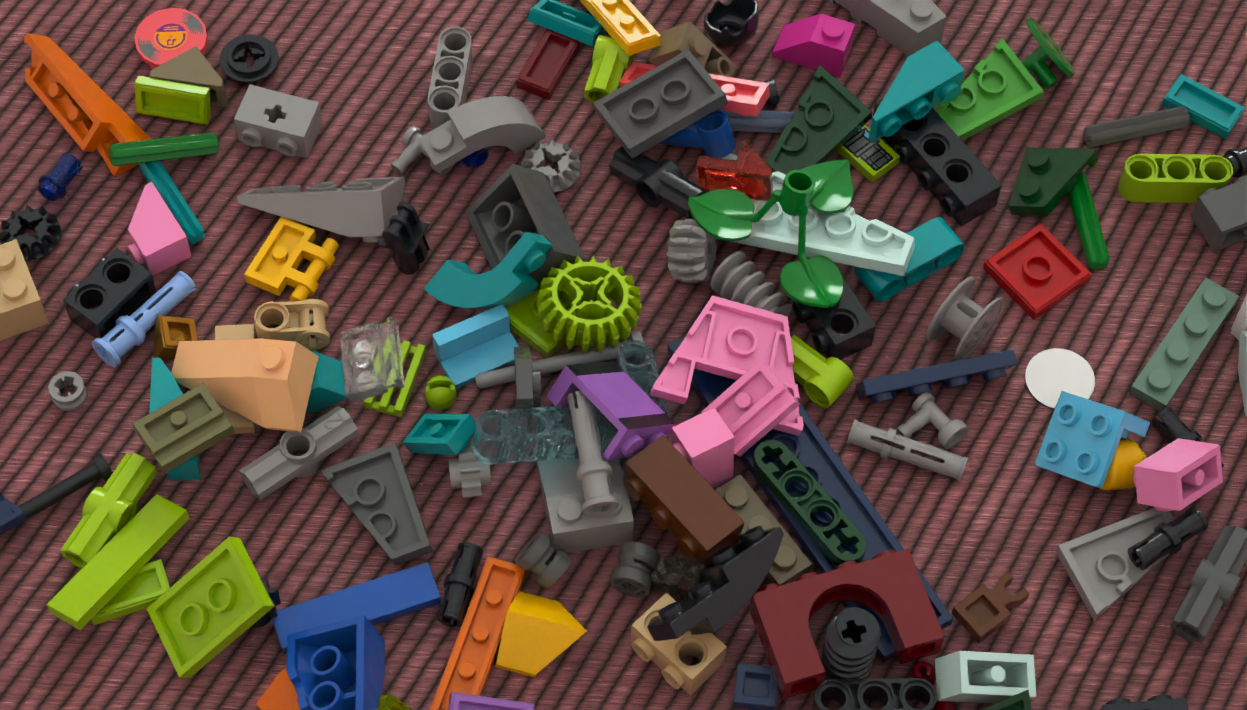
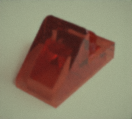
[696,140,773,201]

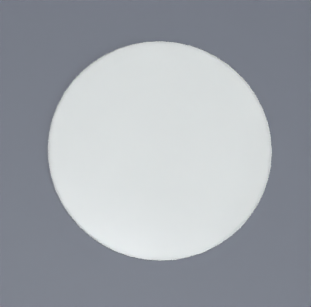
[1025,348,1095,408]

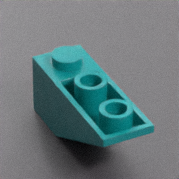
[869,40,965,143]

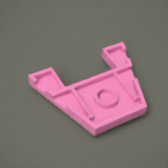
[650,295,804,436]

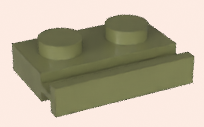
[133,383,235,474]

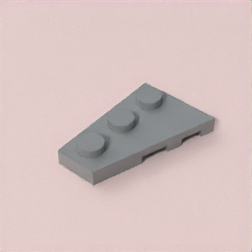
[1056,508,1174,620]

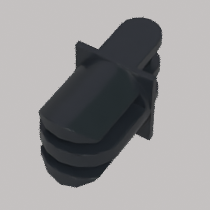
[378,202,430,274]

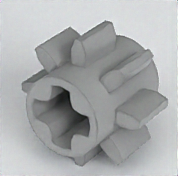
[448,446,491,498]

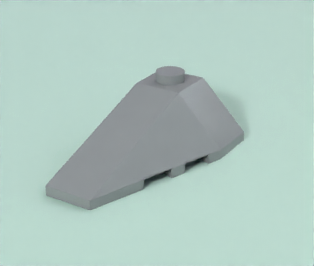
[237,177,405,242]

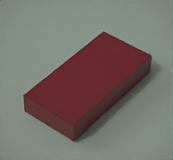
[516,29,580,100]

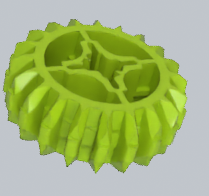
[536,255,642,354]

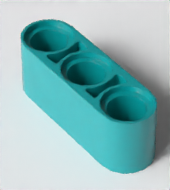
[854,217,965,302]

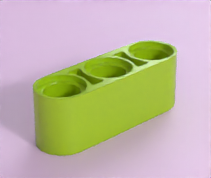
[1118,154,1233,203]

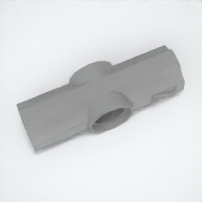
[239,405,359,501]

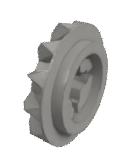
[521,138,581,192]

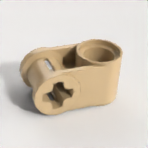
[254,299,330,350]

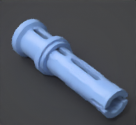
[92,271,196,368]

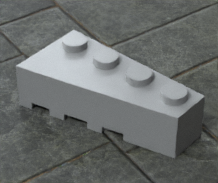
[827,0,947,56]

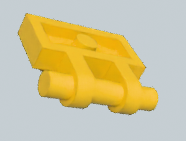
[244,217,339,301]

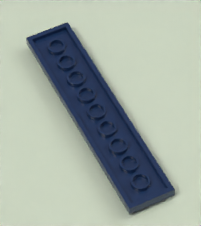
[668,336,953,663]

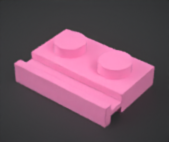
[701,359,800,457]

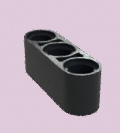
[812,678,937,710]

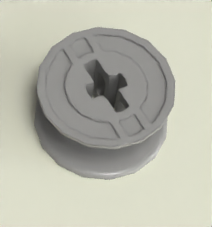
[926,276,1005,361]

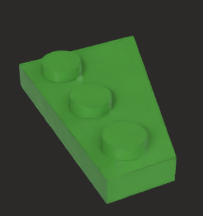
[935,38,1044,141]

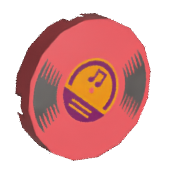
[134,8,209,69]

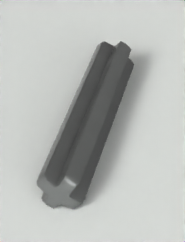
[1083,106,1190,147]

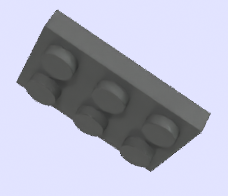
[593,49,728,158]

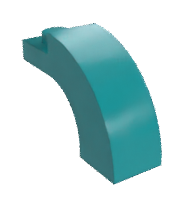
[424,232,553,310]

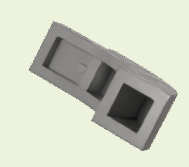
[419,96,546,172]

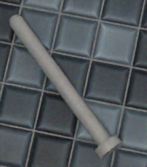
[475,331,646,389]

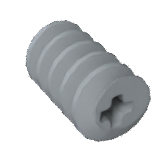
[710,250,792,316]

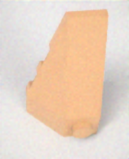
[171,338,319,433]

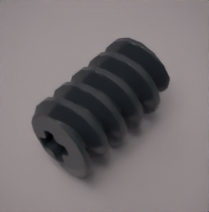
[821,607,881,679]

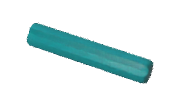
[139,161,205,245]

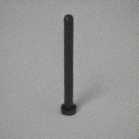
[18,452,113,519]

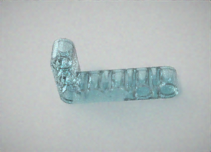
[472,340,669,464]

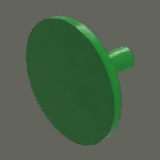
[1021,17,1076,89]

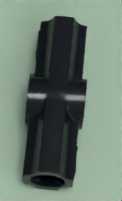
[609,146,709,219]

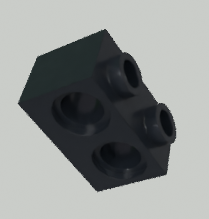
[63,248,157,338]
[792,274,876,360]

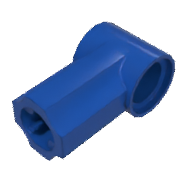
[660,109,736,159]

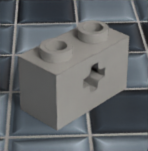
[234,85,323,158]

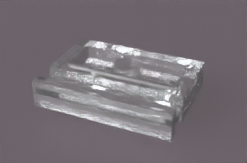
[340,316,405,403]

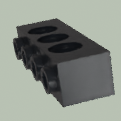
[873,98,1002,226]

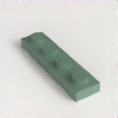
[1129,277,1239,412]

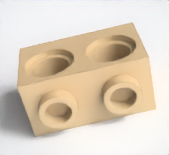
[631,593,727,696]

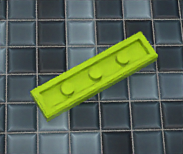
[46,494,189,630]

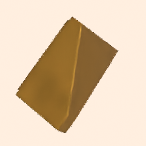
[153,315,198,361]

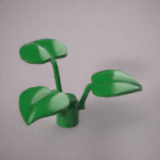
[688,159,853,308]

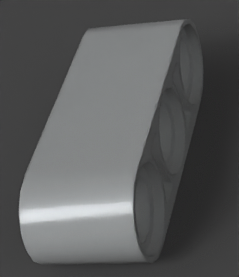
[428,27,473,129]

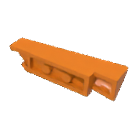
[24,33,151,176]

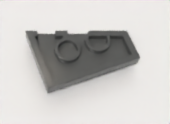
[514,346,541,423]

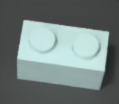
[935,651,1036,704]

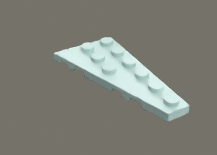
[685,153,915,276]

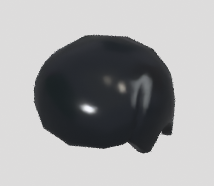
[704,0,759,46]

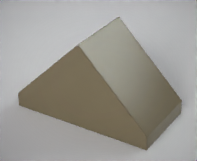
[149,46,227,108]

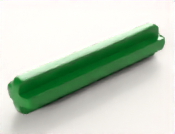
[109,132,219,166]
[1068,170,1110,270]

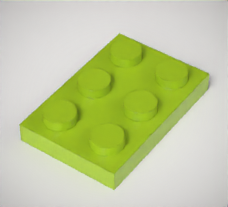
[147,536,274,678]

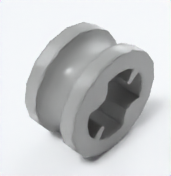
[48,371,87,411]

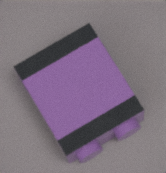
[546,361,676,460]

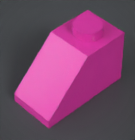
[772,14,855,77]

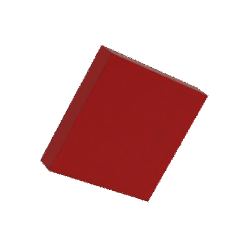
[983,223,1092,320]

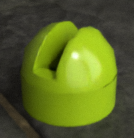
[425,375,457,410]

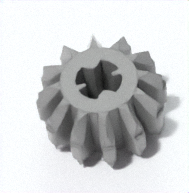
[666,218,717,283]

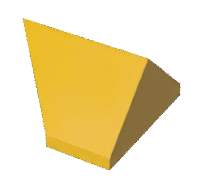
[496,591,587,678]

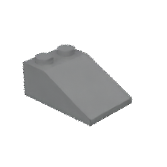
[533,433,634,553]

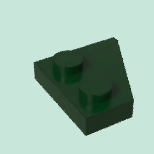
[1008,147,1098,216]

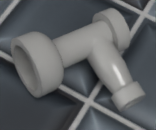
[391,126,454,175]
[896,392,969,450]

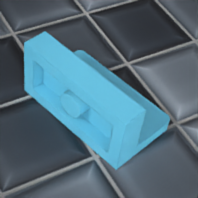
[432,304,519,389]

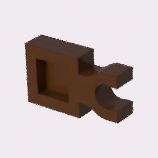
[951,571,1029,643]

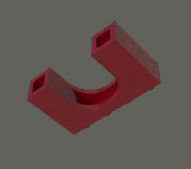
[749,549,945,700]

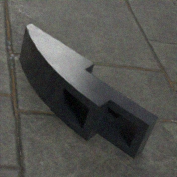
[647,526,784,641]

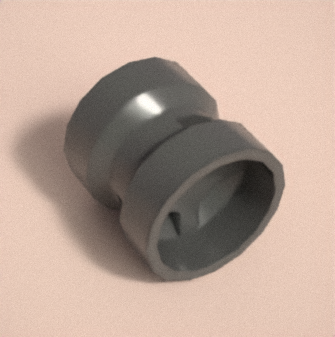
[515,532,572,589]
[610,542,660,597]

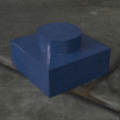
[733,663,778,710]

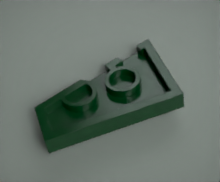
[766,65,872,175]

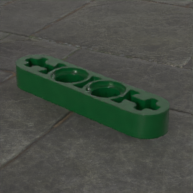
[753,440,866,567]

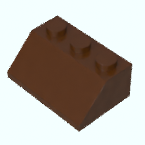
[623,435,744,567]

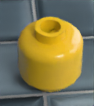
[1099,438,1146,491]

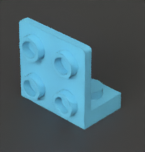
[1035,391,1150,488]

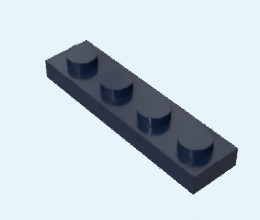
[856,349,1017,404]

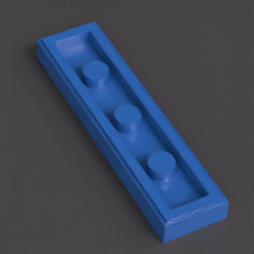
[272,562,441,655]

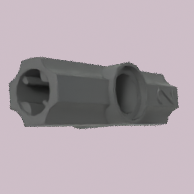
[1170,525,1247,643]

